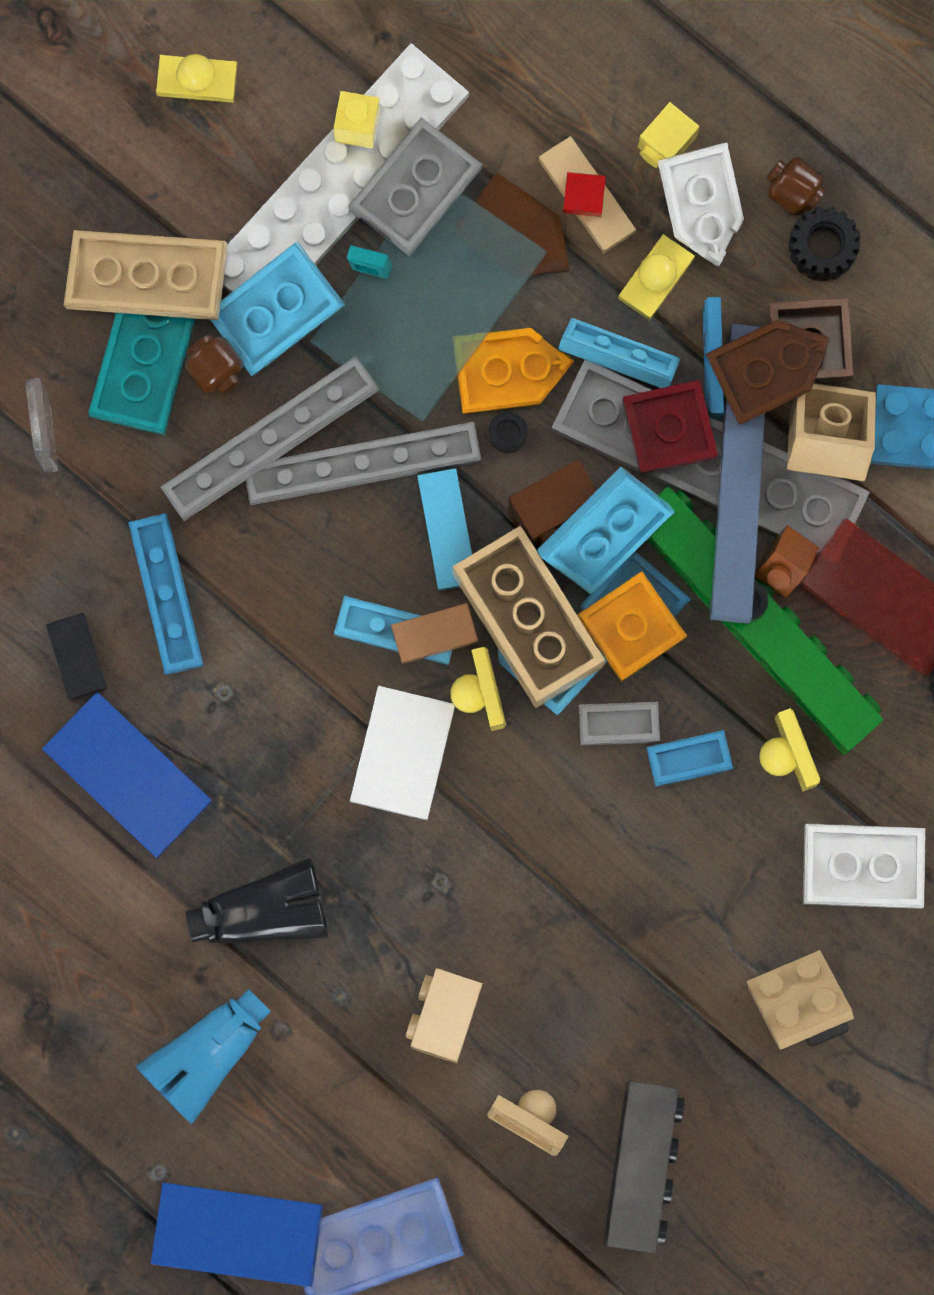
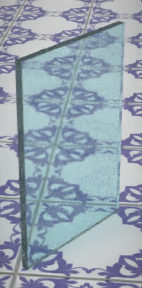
[310,193,547,422]

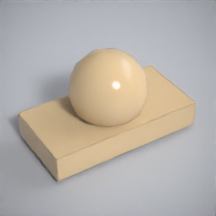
[487,1090,569,1156]

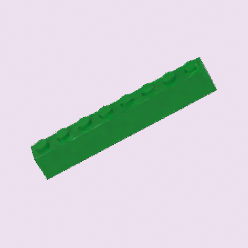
[646,486,884,756]

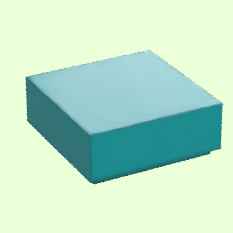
[347,245,393,279]

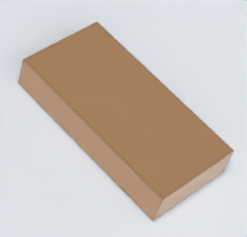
[391,603,478,664]

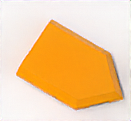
[453,328,574,414]

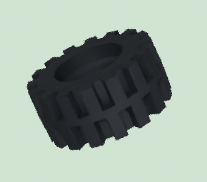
[789,206,861,281]

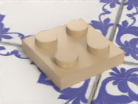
[747,950,854,1050]

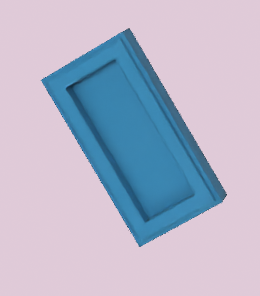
[646,730,733,787]

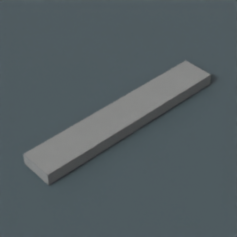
[161,356,379,521]
[246,422,481,505]

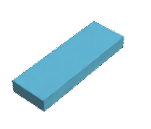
[558,318,680,388]
[417,468,472,592]
[334,596,453,665]

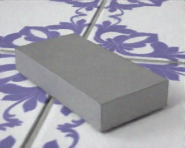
[578,702,660,746]

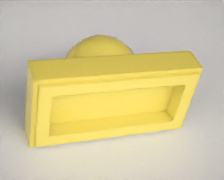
[156,54,238,103]
[618,234,695,321]
[450,647,506,731]
[759,708,821,791]

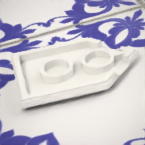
[658,143,744,266]

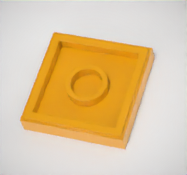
[577,571,687,682]

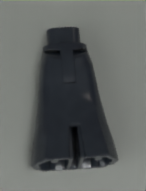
[185,858,328,943]

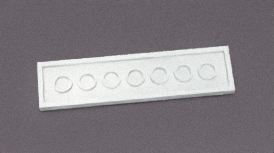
[223,43,469,293]

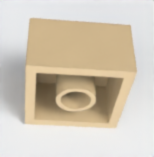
[787,383,876,481]
[406,968,483,1064]

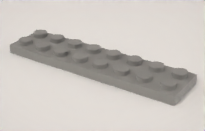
[551,360,870,564]

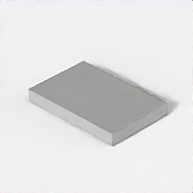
[348,117,482,257]

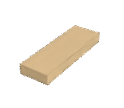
[538,136,636,254]

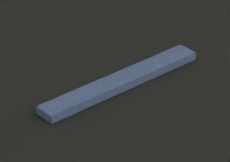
[710,323,765,624]

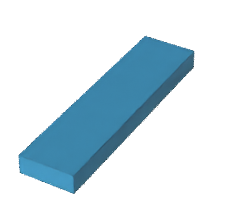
[128,513,204,675]

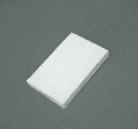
[350,686,455,821]
[803,824,925,909]

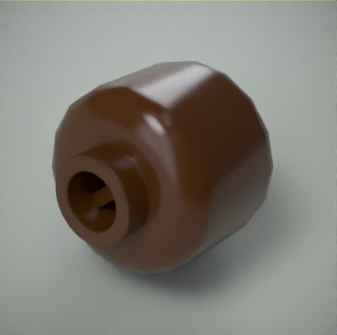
[766,157,826,215]
[185,335,243,395]

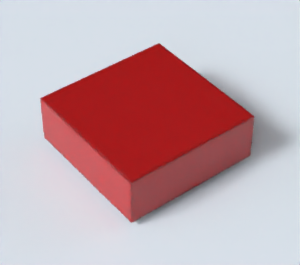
[563,172,606,217]

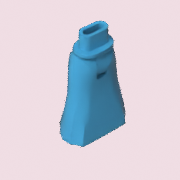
[135,989,271,1124]

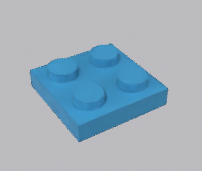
[870,384,934,469]

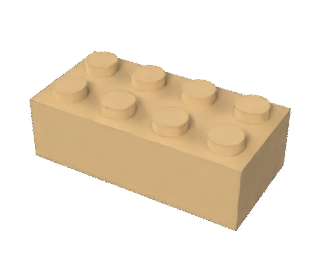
[452,525,605,708]

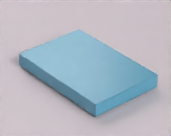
[210,242,345,376]
[537,467,675,594]

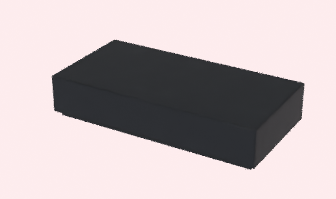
[46,612,107,701]

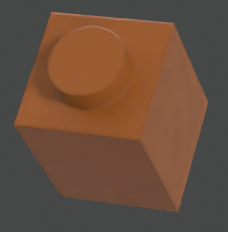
[755,525,819,598]

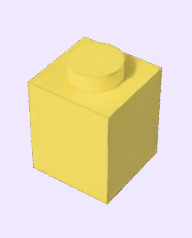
[334,91,380,149]
[638,102,700,168]

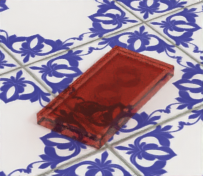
[799,518,934,676]

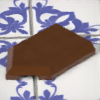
[452,173,569,279]
[706,319,830,425]

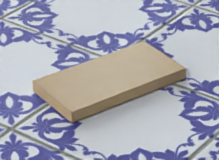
[64,230,228,320]

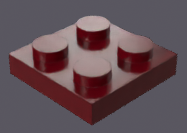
[622,380,718,475]

